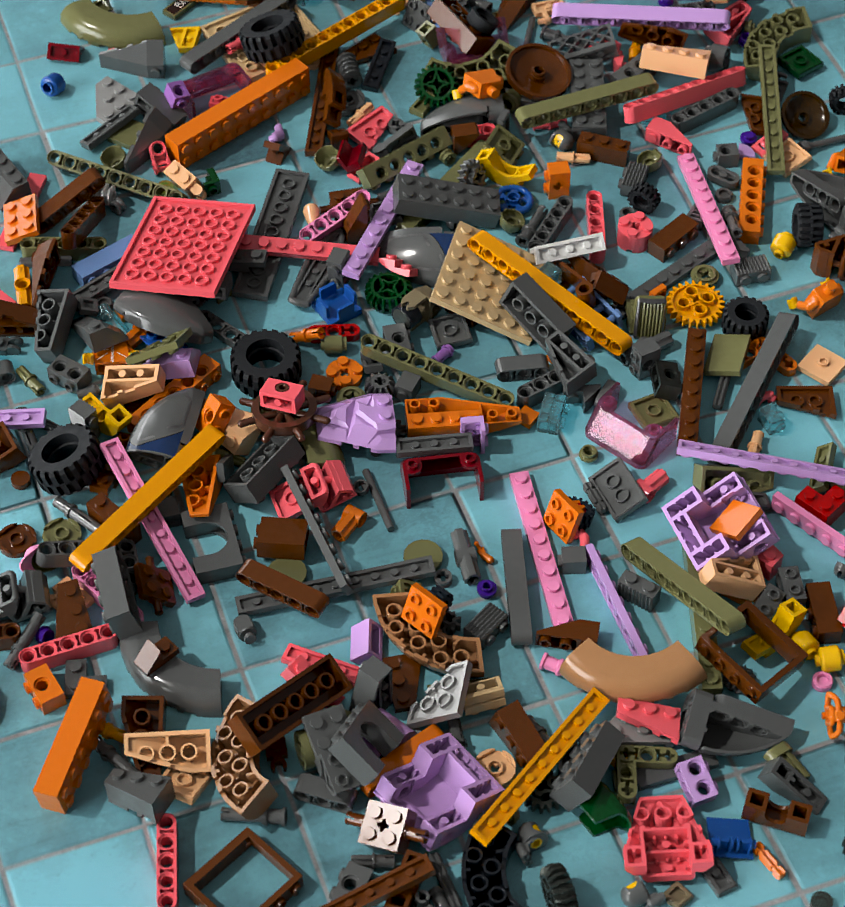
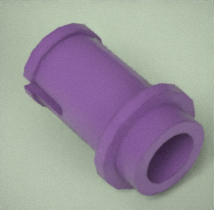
[431,344,454,363]

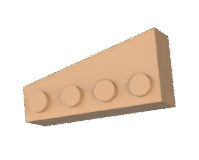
[639,43,711,80]

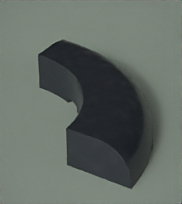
[461,812,521,907]

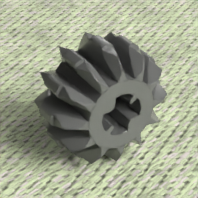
[364,372,396,397]

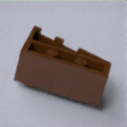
[0,300,38,337]
[488,699,545,768]

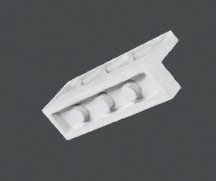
[530,232,606,265]

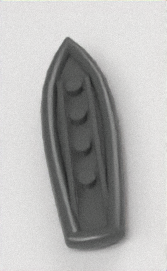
[288,227,346,308]

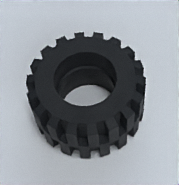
[792,202,824,247]
[721,296,769,342]

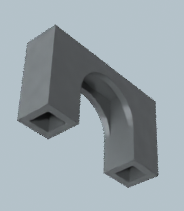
[180,502,246,585]
[328,700,404,787]

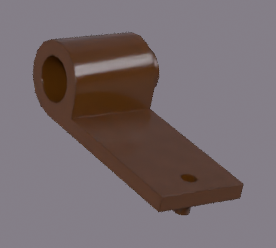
[559,261,597,308]

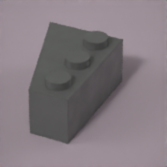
[545,329,597,397]
[349,655,393,713]

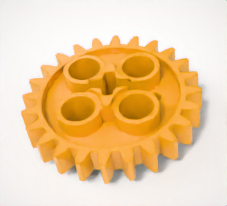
[666,280,725,329]

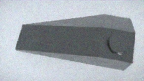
[99,40,166,78]
[123,106,173,174]
[71,315,129,353]

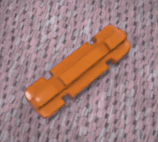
[753,841,786,880]

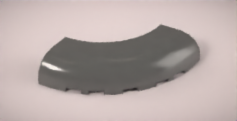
[119,621,222,718]

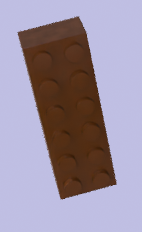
[227,653,354,758]

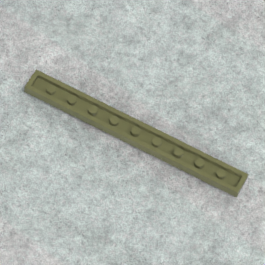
[758,44,785,175]

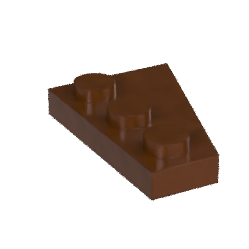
[339,33,397,65]
[740,93,764,136]
[55,579,93,639]
[382,654,421,713]

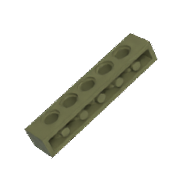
[356,125,453,191]

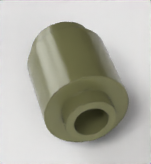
[321,335,347,354]

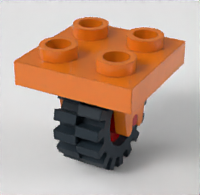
[543,489,595,544]
[401,582,454,640]

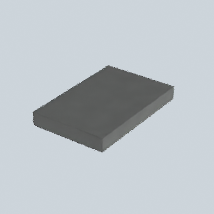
[588,456,649,523]

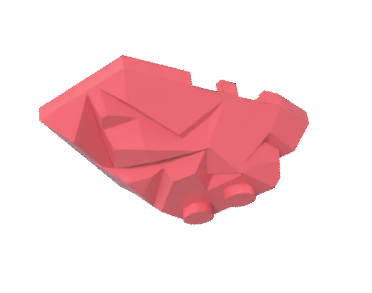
[623,795,714,883]

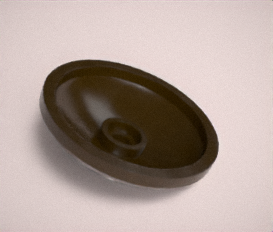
[781,91,830,140]

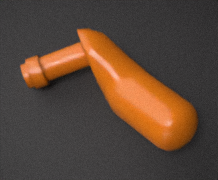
[474,541,494,564]

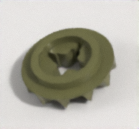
[690,264,719,287]
[336,386,366,402]

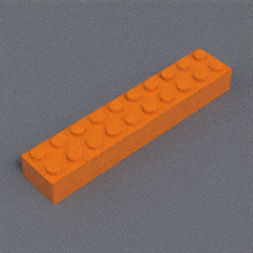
[165,58,310,168]

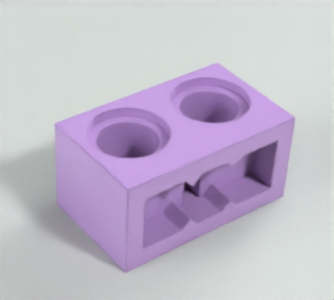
[674,755,719,809]

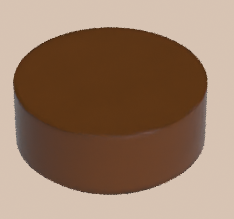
[11,470,31,490]

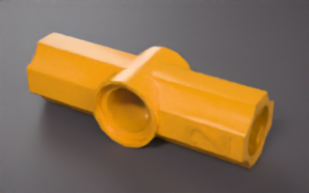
[14,264,32,307]

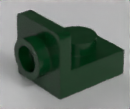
[203,167,221,197]

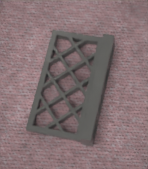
[547,23,619,63]

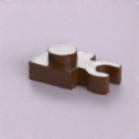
[265,736,288,774]

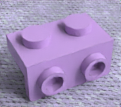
[460,416,489,454]

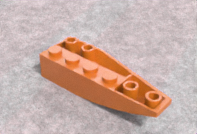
[404,397,522,437]

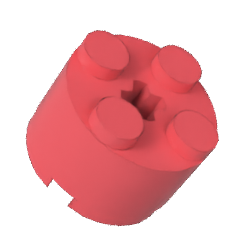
[617,211,653,253]

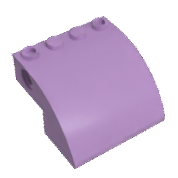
[661,472,780,572]
[373,732,505,852]

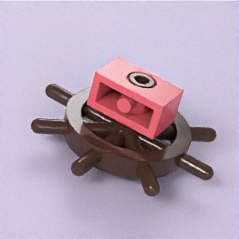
[237,378,331,443]

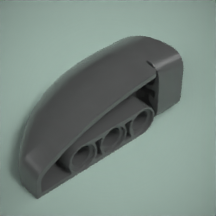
[420,92,504,137]
[113,290,214,345]

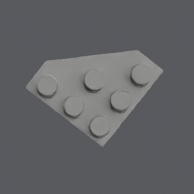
[95,76,136,124]
[406,660,473,729]
[609,715,676,747]

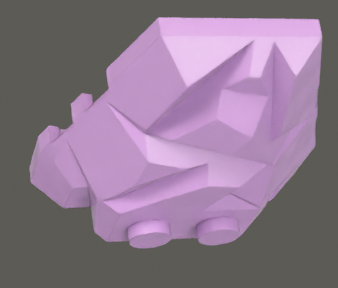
[316,393,396,453]

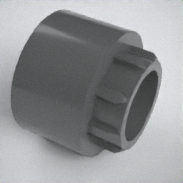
[704,43,731,73]

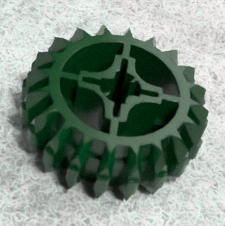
[414,63,459,108]
[365,270,413,314]

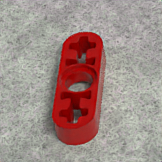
[309,324,360,344]

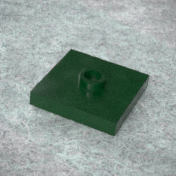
[777,45,824,80]

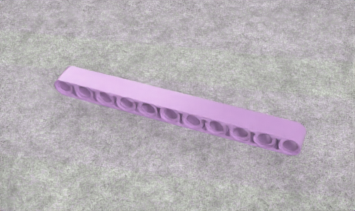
[551,2,731,31]

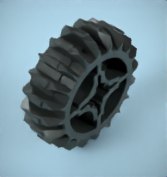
[539,862,578,907]

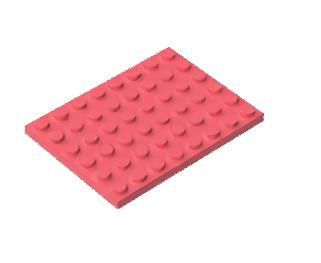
[109,196,256,298]

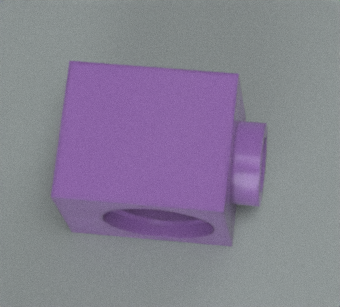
[164,80,191,109]

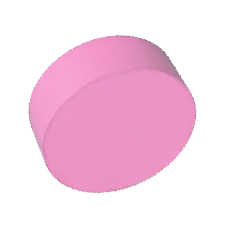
[811,671,833,692]

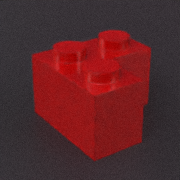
[795,485,845,526]

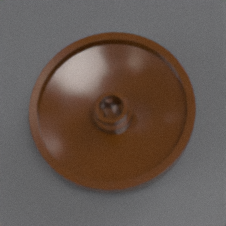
[505,43,572,101]

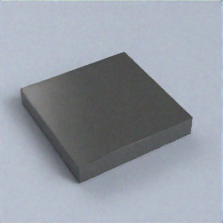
[428,313,473,352]

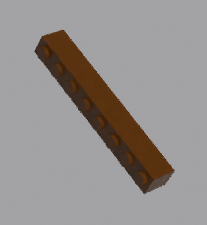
[676,328,707,456]

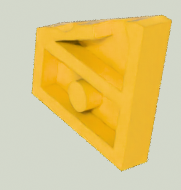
[170,26,202,53]

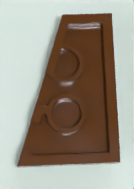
[775,386,837,419]

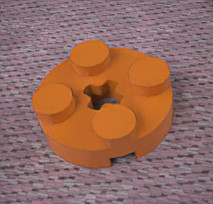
[326,356,363,390]

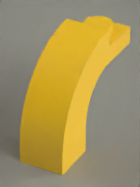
[475,147,538,186]
[82,392,133,436]
[740,597,808,660]

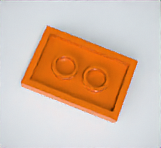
[3,193,40,246]

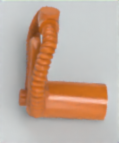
[821,691,845,740]

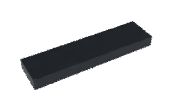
[362,38,397,93]

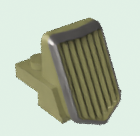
[624,295,667,339]

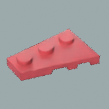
[346,105,394,152]
[616,698,681,745]

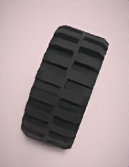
[239,9,305,63]
[230,329,302,398]
[28,423,106,496]

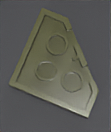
[125,327,193,365]

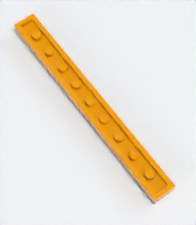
[469,687,610,847]

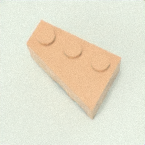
[100,364,166,409]
[698,555,766,601]

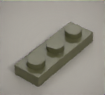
[809,442,837,493]

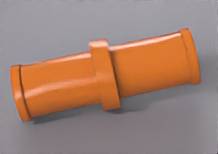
[289,327,325,343]

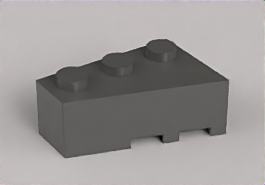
[134,82,188,130]
[104,768,176,825]

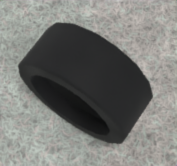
[466,6,499,35]

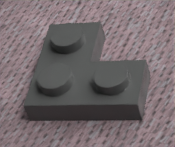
[64,659,108,699]

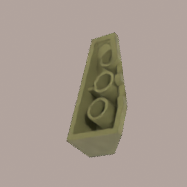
[692,463,775,492]

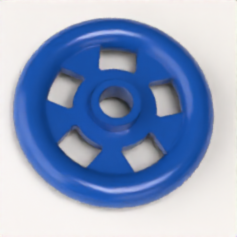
[499,185,534,215]

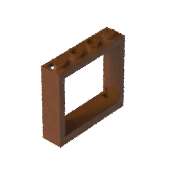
[695,600,809,705]
[183,827,304,907]

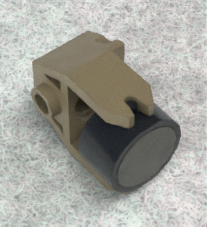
[391,285,442,331]

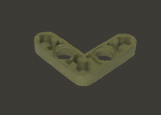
[615,745,678,804]

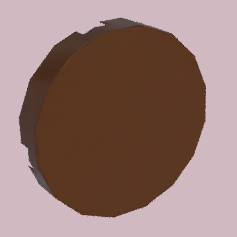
[0,523,37,558]

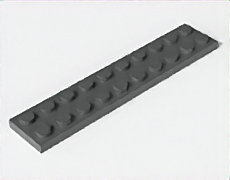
[232,168,310,302]

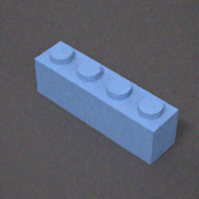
[71,234,133,287]

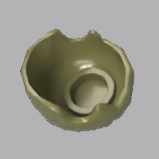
[100,145,127,170]
[314,145,340,172]
[637,149,663,173]
[499,208,525,233]

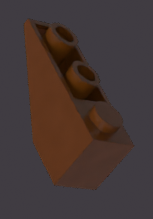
[343,192,370,245]
[535,619,600,650]

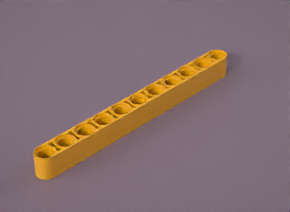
[265,0,406,75]
[467,230,633,356]
[68,424,226,573]

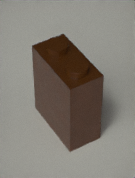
[253,516,309,560]

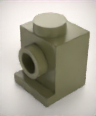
[415,20,442,50]

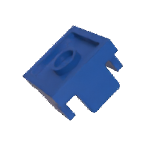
[312,281,362,325]

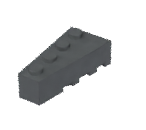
[34,289,78,363]

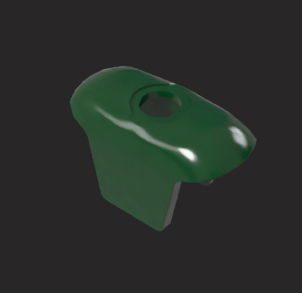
[579,781,632,837]

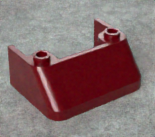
[400,452,484,509]

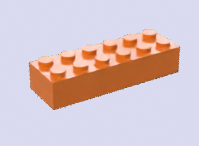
[33,676,114,814]

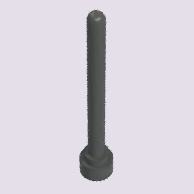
[797,134,845,153]

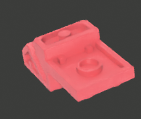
[269,460,357,518]

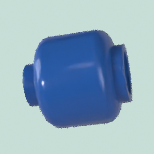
[41,72,66,97]

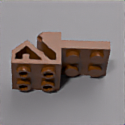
[810,234,845,281]

